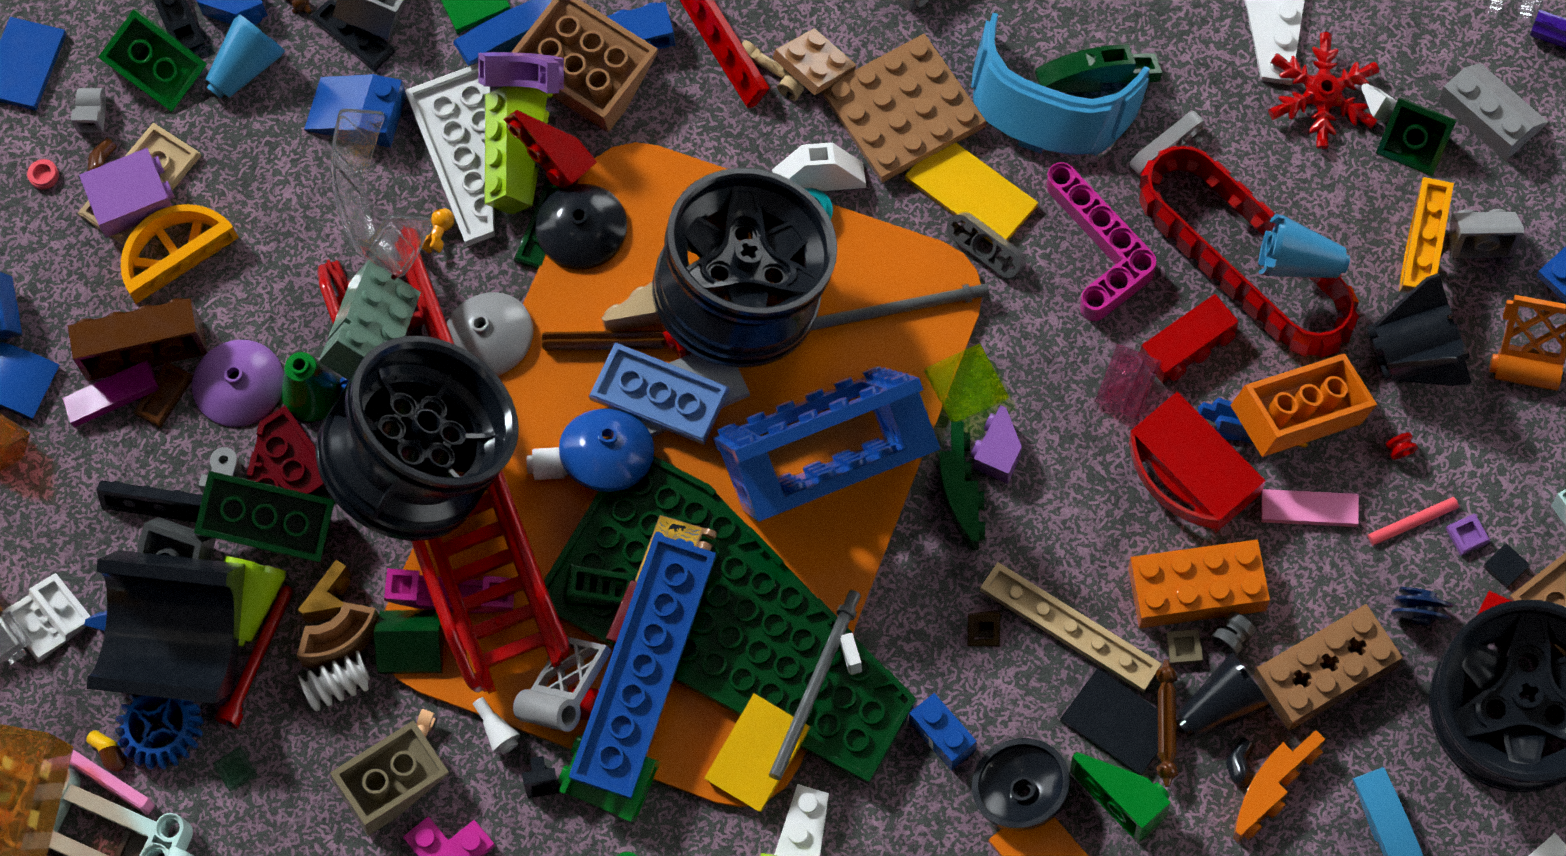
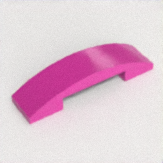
[384,568,514,613]

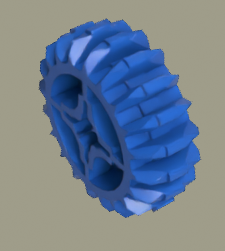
[115,694,204,770]

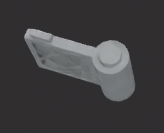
[513,637,612,731]

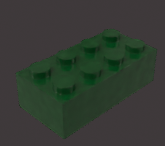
[194,471,335,562]

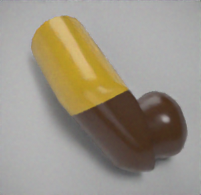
[86,730,126,772]

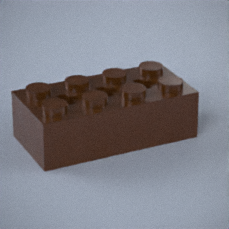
[68,298,208,381]

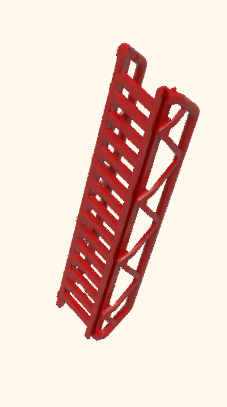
[317,230,569,694]

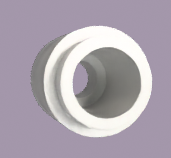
[527,447,568,480]

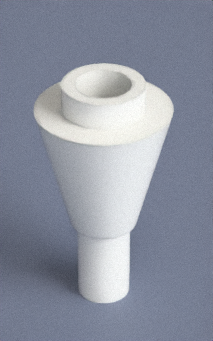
[473,697,520,755]

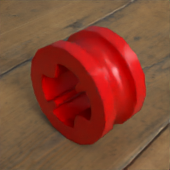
[1385,432,1418,460]

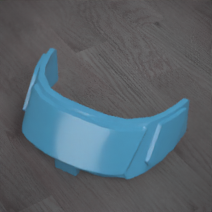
[971,12,1150,156]

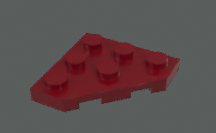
[247,405,326,495]

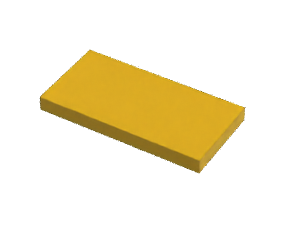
[905,143,1039,244]

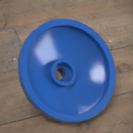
[559,409,654,492]

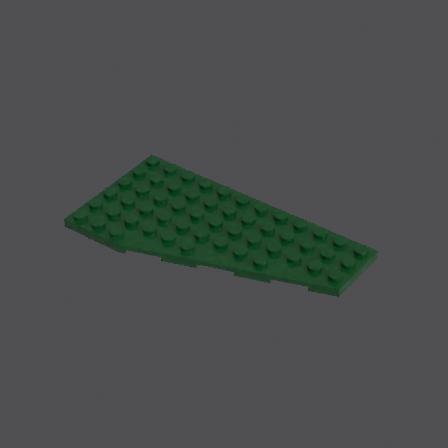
[544,456,916,785]

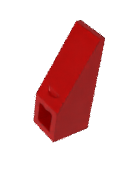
[503,110,597,189]

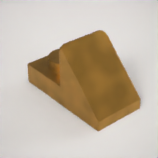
[298,560,351,622]

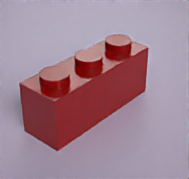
[1139,294,1239,384]

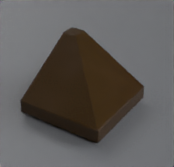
[967,610,1000,647]

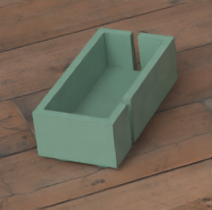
[319,260,421,380]

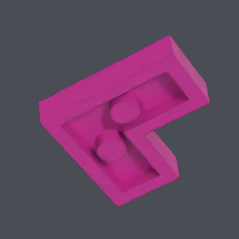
[403,816,495,856]

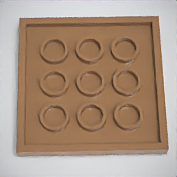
[821,33,986,183]

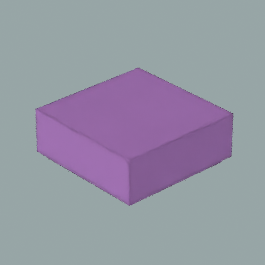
[1446,514,1490,556]

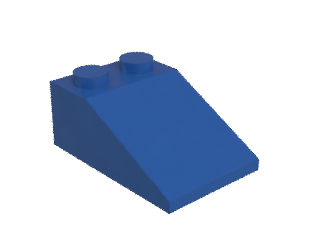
[304,74,407,148]

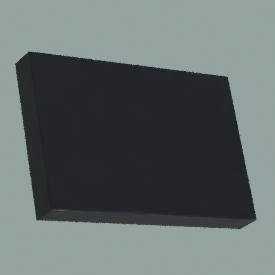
[1060,668,1178,776]

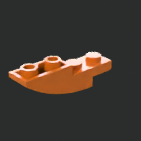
[1233,730,1325,843]

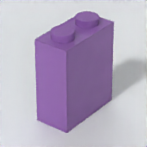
[79,148,175,238]

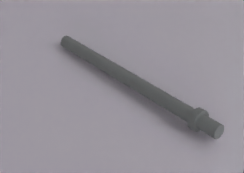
[811,283,990,331]
[769,590,861,780]

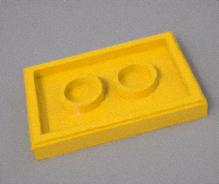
[704,693,811,812]

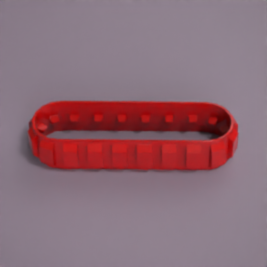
[1139,145,1359,358]

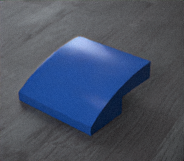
[0,342,60,420]

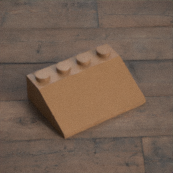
[511,0,659,133]

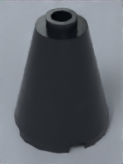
[1177,653,1271,738]

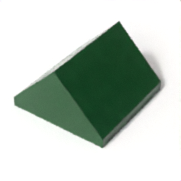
[1376,97,1457,176]
[374,610,444,674]

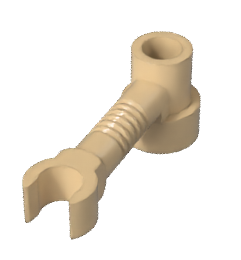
[742,40,804,101]

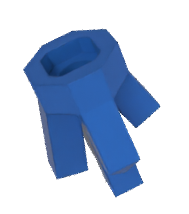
[1198,398,1254,444]

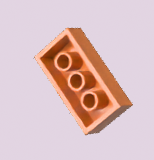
[1230,353,1377,457]
[1128,539,1270,628]

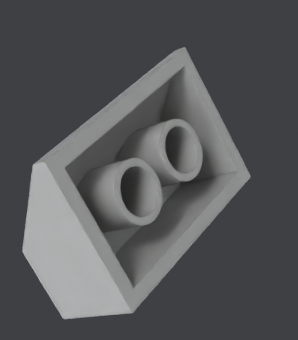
[1438,63,1548,161]

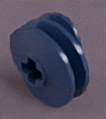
[1391,587,1454,626]

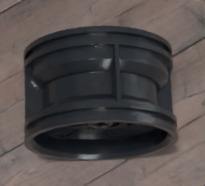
[315,336,519,541]

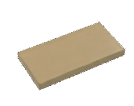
[78,123,201,245]

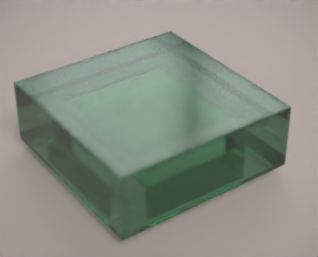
[212,746,258,792]

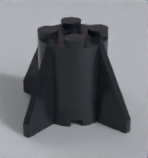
[1366,273,1472,386]

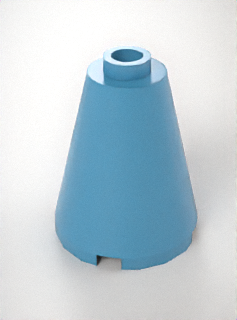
[206,14,285,99]
[1258,214,1350,278]

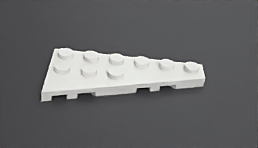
[1244,0,1304,85]
[405,63,495,247]

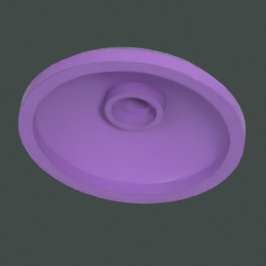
[192,340,284,427]

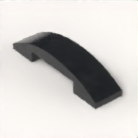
[154,0,205,50]

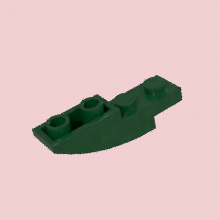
[1035,44,1162,93]
[939,421,985,550]

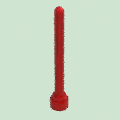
[215,586,293,729]

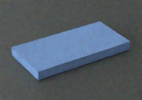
[589,342,730,445]

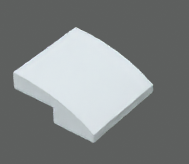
[2,573,90,663]

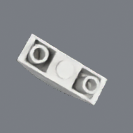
[772,143,866,191]

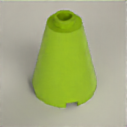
[224,556,286,647]

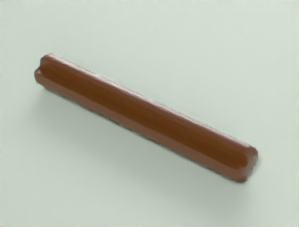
[541,331,665,350]

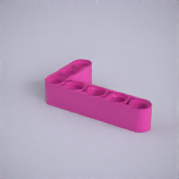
[1046,162,1156,321]

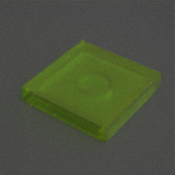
[924,343,1009,422]

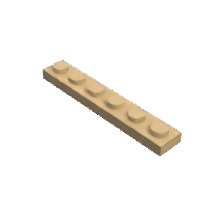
[980,562,1162,693]

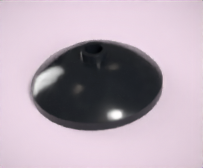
[535,184,627,270]
[972,738,1071,831]

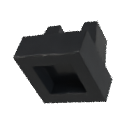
[522,756,560,798]

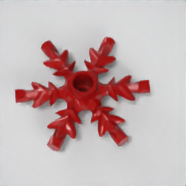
[1268,32,1379,149]

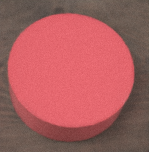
[27,159,59,190]

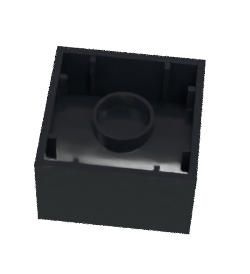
[87,550,245,703]

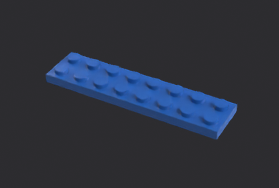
[569,534,716,800]

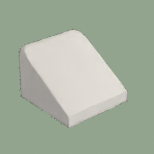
[1361,83,1397,122]

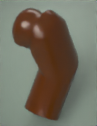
[87,137,117,171]

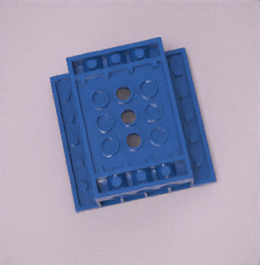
[712,366,941,521]

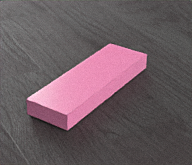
[1261,489,1359,527]
[64,748,155,815]

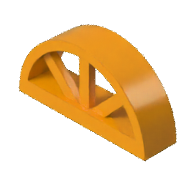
[1399,177,1454,294]
[121,204,239,304]

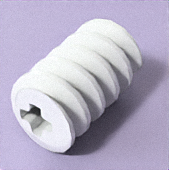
[298,650,370,712]

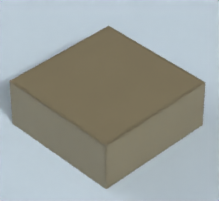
[1166,629,1203,665]

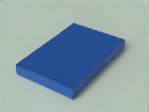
[0,17,67,111]

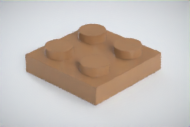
[772,28,857,95]

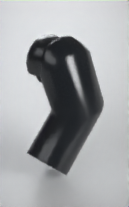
[1226,738,1255,788]

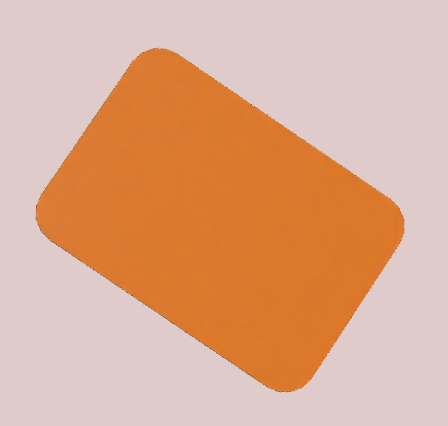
[385,142,982,807]

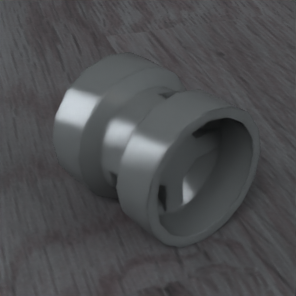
[1211,611,1256,657]

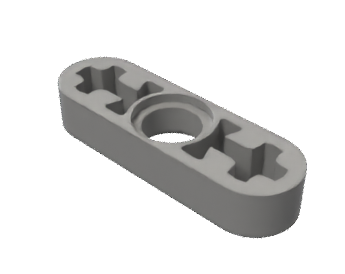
[1130,111,1206,177]

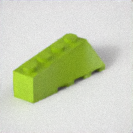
[485,86,553,214]

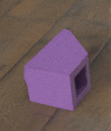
[970,405,1022,484]

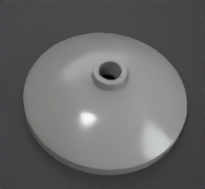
[447,292,533,376]

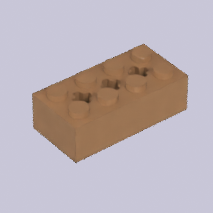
[1253,604,1403,731]

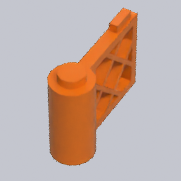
[1489,295,1566,391]

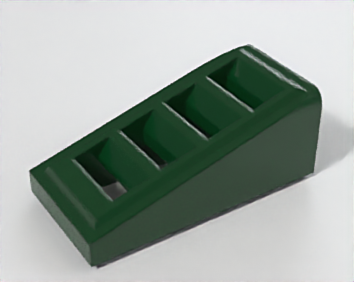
[563,564,634,606]

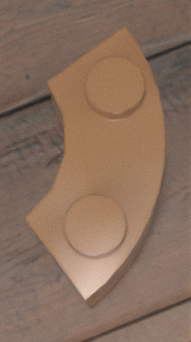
[297,602,379,668]

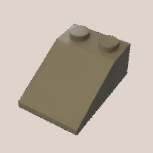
[330,720,449,836]

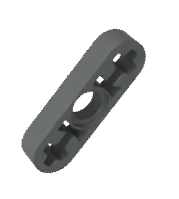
[947,212,1026,278]

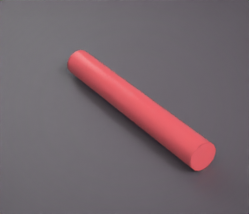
[1367,497,1459,546]

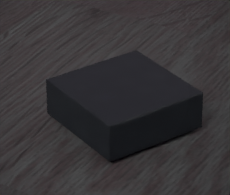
[1483,543,1530,589]

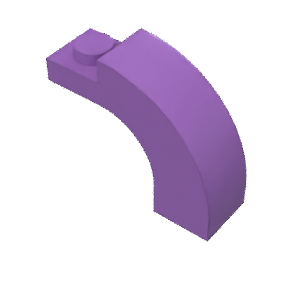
[478,52,564,94]

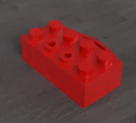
[1128,391,1266,533]

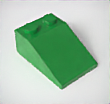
[98,8,207,112]
[1069,752,1171,843]

